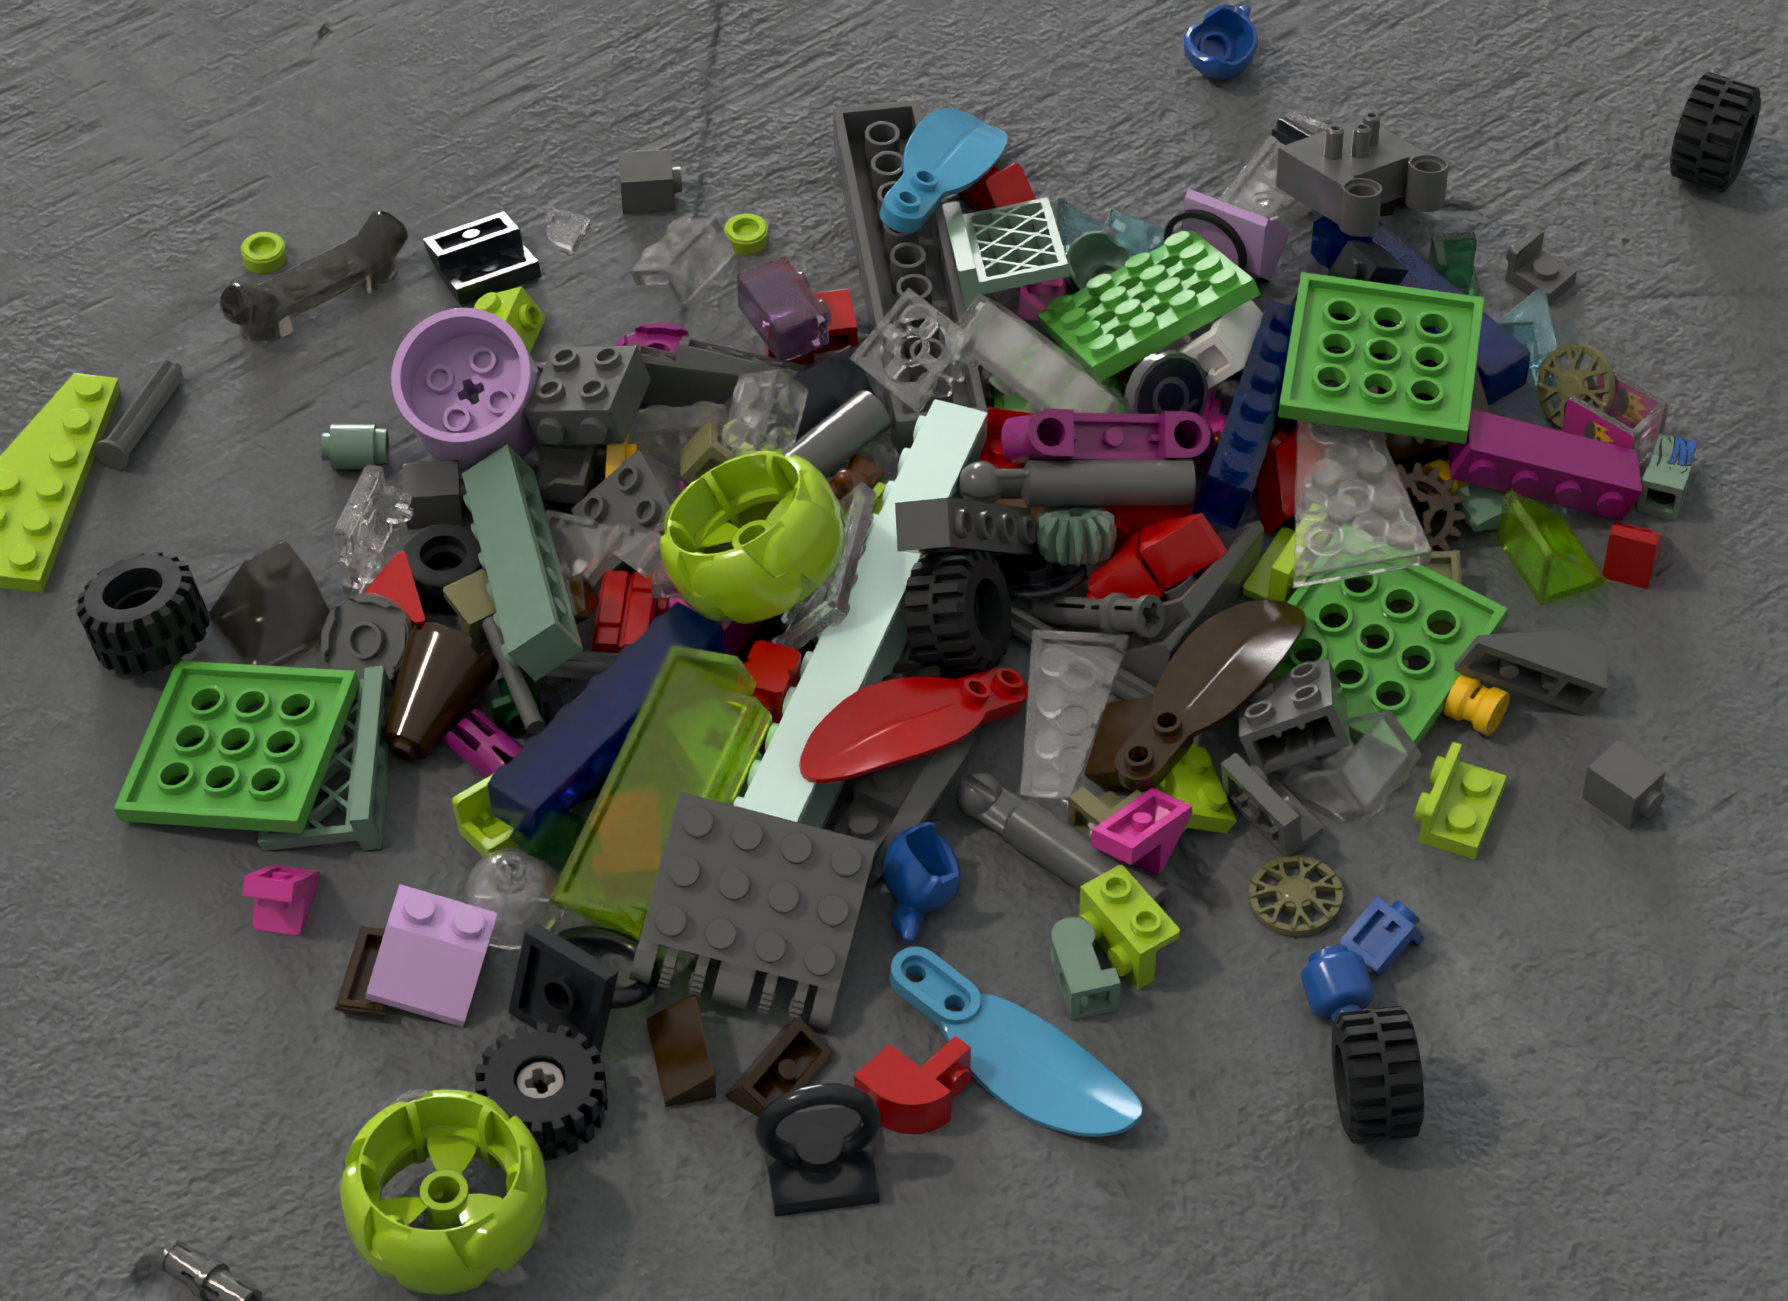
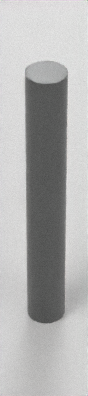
[482,616,545,734]

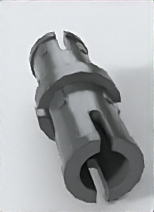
[159,1240,262,1301]

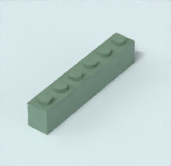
[462,444,583,681]

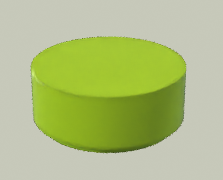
[724,213,768,255]
[241,232,287,274]

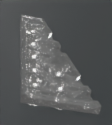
[1293,348,1432,588]

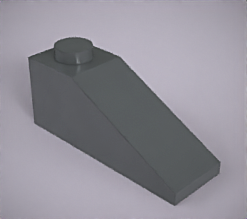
[1454,629,1608,716]

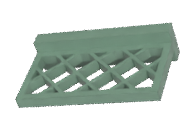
[942,197,1070,313]
[258,666,394,851]

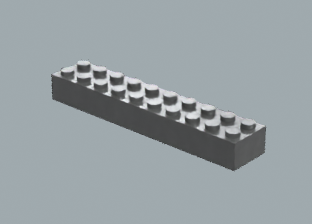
[833,99,987,460]

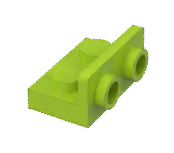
[1414,742,1507,860]

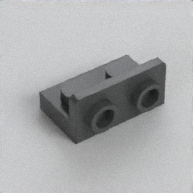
[1221,753,1323,857]

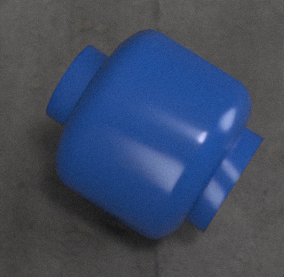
[1301,945,1374,1024]

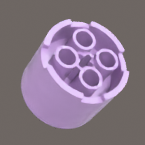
[391,308,541,471]

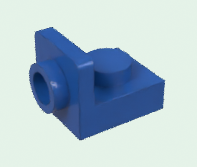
[1338,896,1425,977]

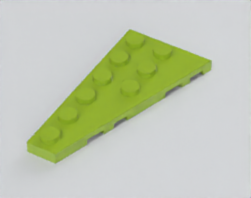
[0,373,121,593]

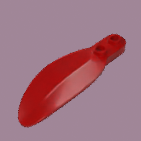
[799,668,1029,783]

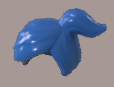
[1184,4,1258,81]
[883,822,961,943]

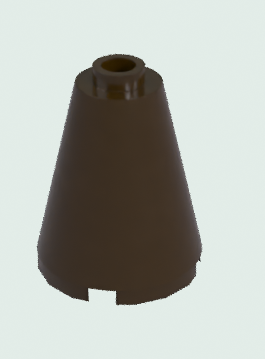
[383,622,499,762]

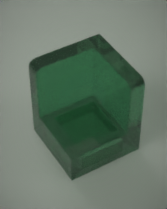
[1427,232,1480,297]
[510,808,599,876]

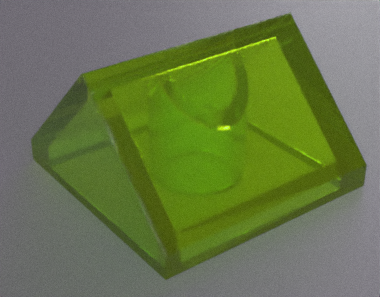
[1497,490,1607,606]

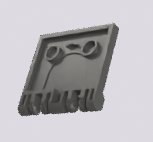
[629,791,877,1032]

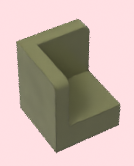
[680,420,736,484]
[443,569,497,653]
[1068,786,1143,838]

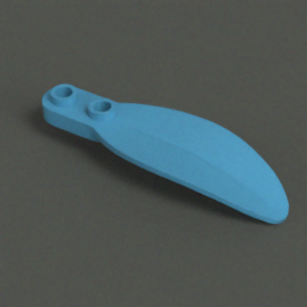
[879,108,1008,233]
[889,946,1143,1137]

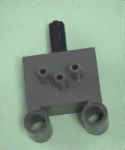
[1271,112,1449,237]

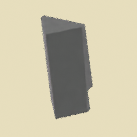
[633,336,810,423]
[1106,520,1264,687]

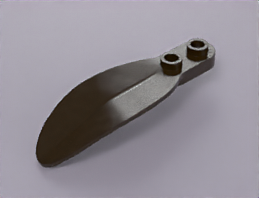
[1115,600,1306,792]

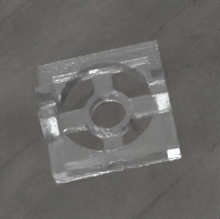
[850,288,977,413]
[333,464,414,596]

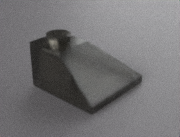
[209,540,330,666]

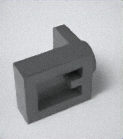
[1505,228,1577,307]

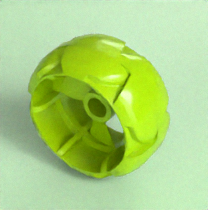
[659,451,845,624]
[340,1089,547,1295]

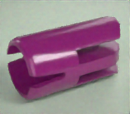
[443,708,529,778]

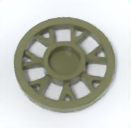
[1537,344,1615,427]
[1249,855,1343,937]

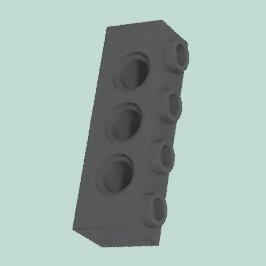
[895,498,1037,559]

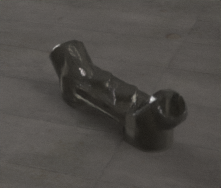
[220,211,409,344]

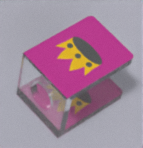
[1562,369,1669,465]

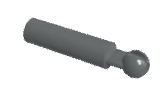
[733,390,890,549]
[958,459,1196,507]
[956,771,1171,912]

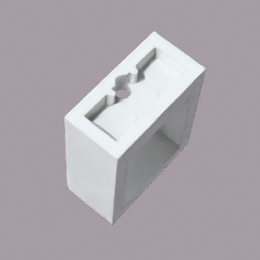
[1155,300,1263,389]

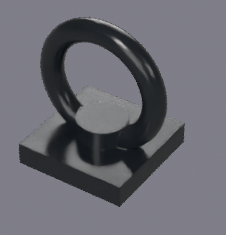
[508,923,660,1053]
[755,1083,881,1217]

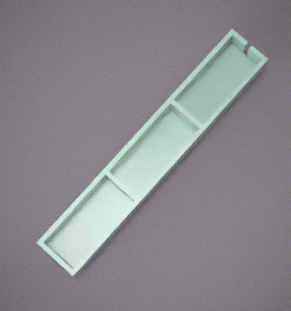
[733,399,987,829]

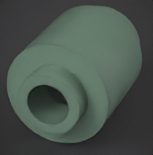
[321,423,389,470]

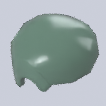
[1066,230,1132,292]

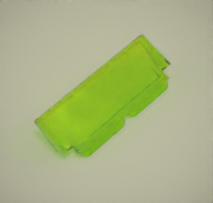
[549,645,772,938]

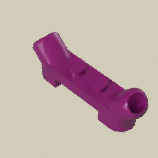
[1001,409,1215,467]

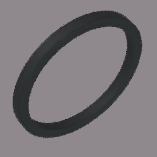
[1164,209,1247,271]

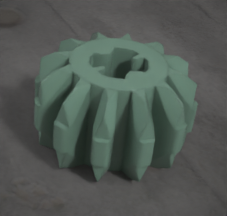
[1036,507,1117,567]

